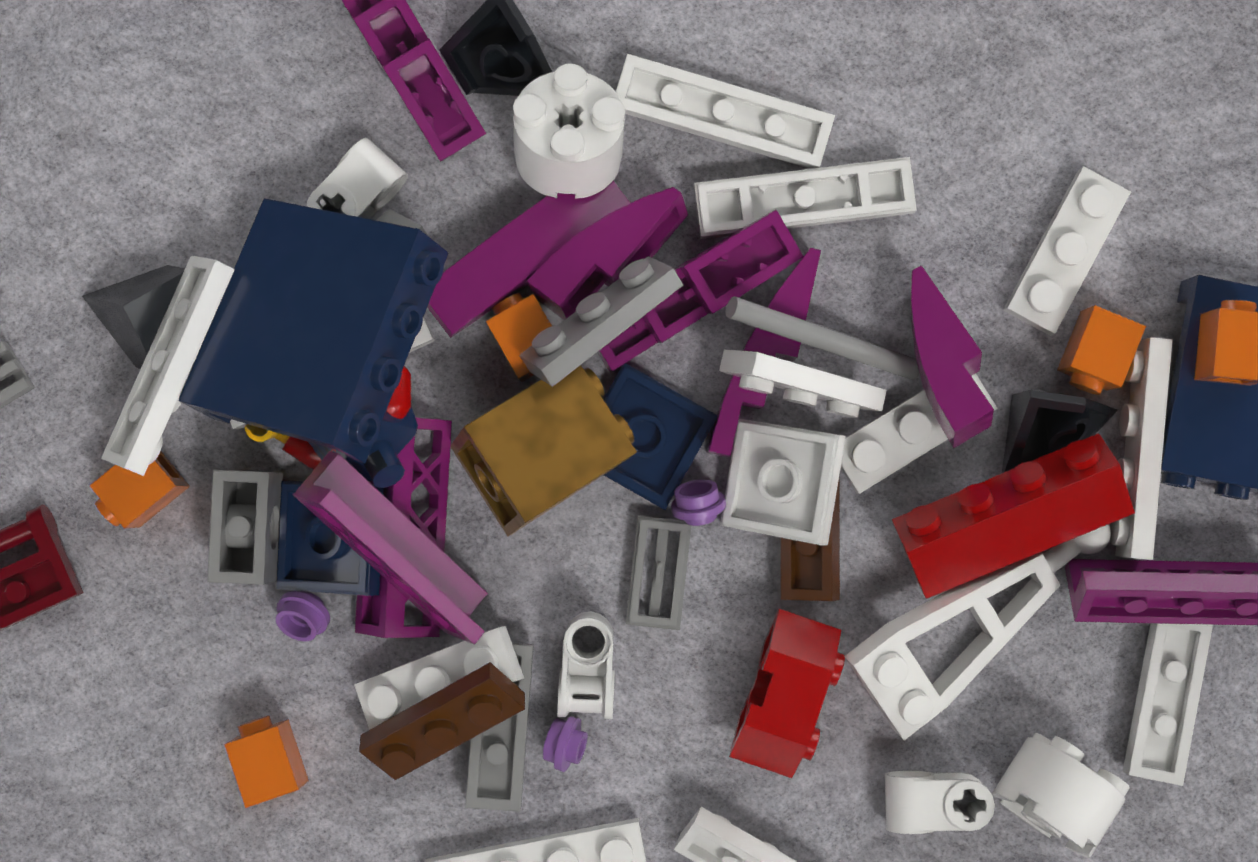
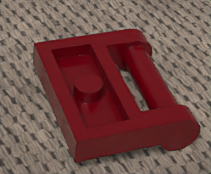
[0,504,84,631]

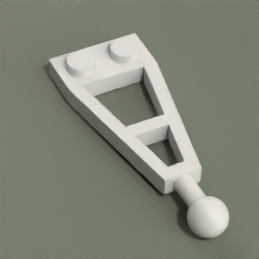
[844,524,1111,741]

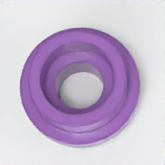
[671,480,726,526]
[276,591,330,641]
[543,716,588,772]

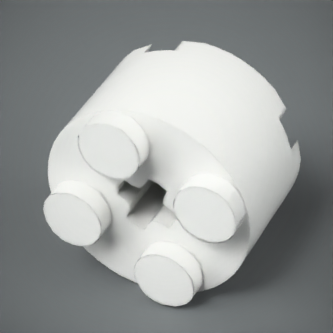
[513,64,625,199]
[992,733,1130,858]

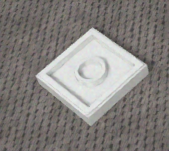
[720,419,846,545]

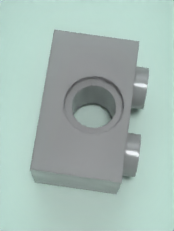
[207,470,283,585]

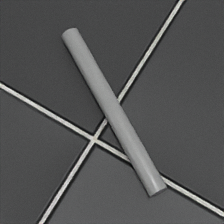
[726,296,920,380]

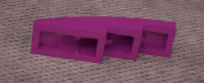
[342,0,486,162]
[427,180,631,338]
[598,210,804,371]
[707,248,821,457]

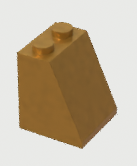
[451,365,637,537]

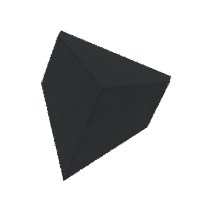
[439,0,552,96]
[82,265,185,369]
[1002,390,1118,473]

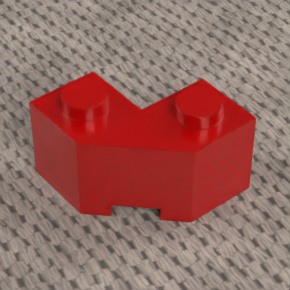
[729,609,845,778]

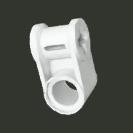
[307,137,408,219]
[557,611,615,720]
[885,770,995,834]

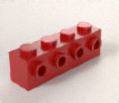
[892,433,1135,599]

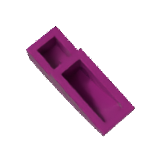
[527,187,688,320]
[911,265,994,449]

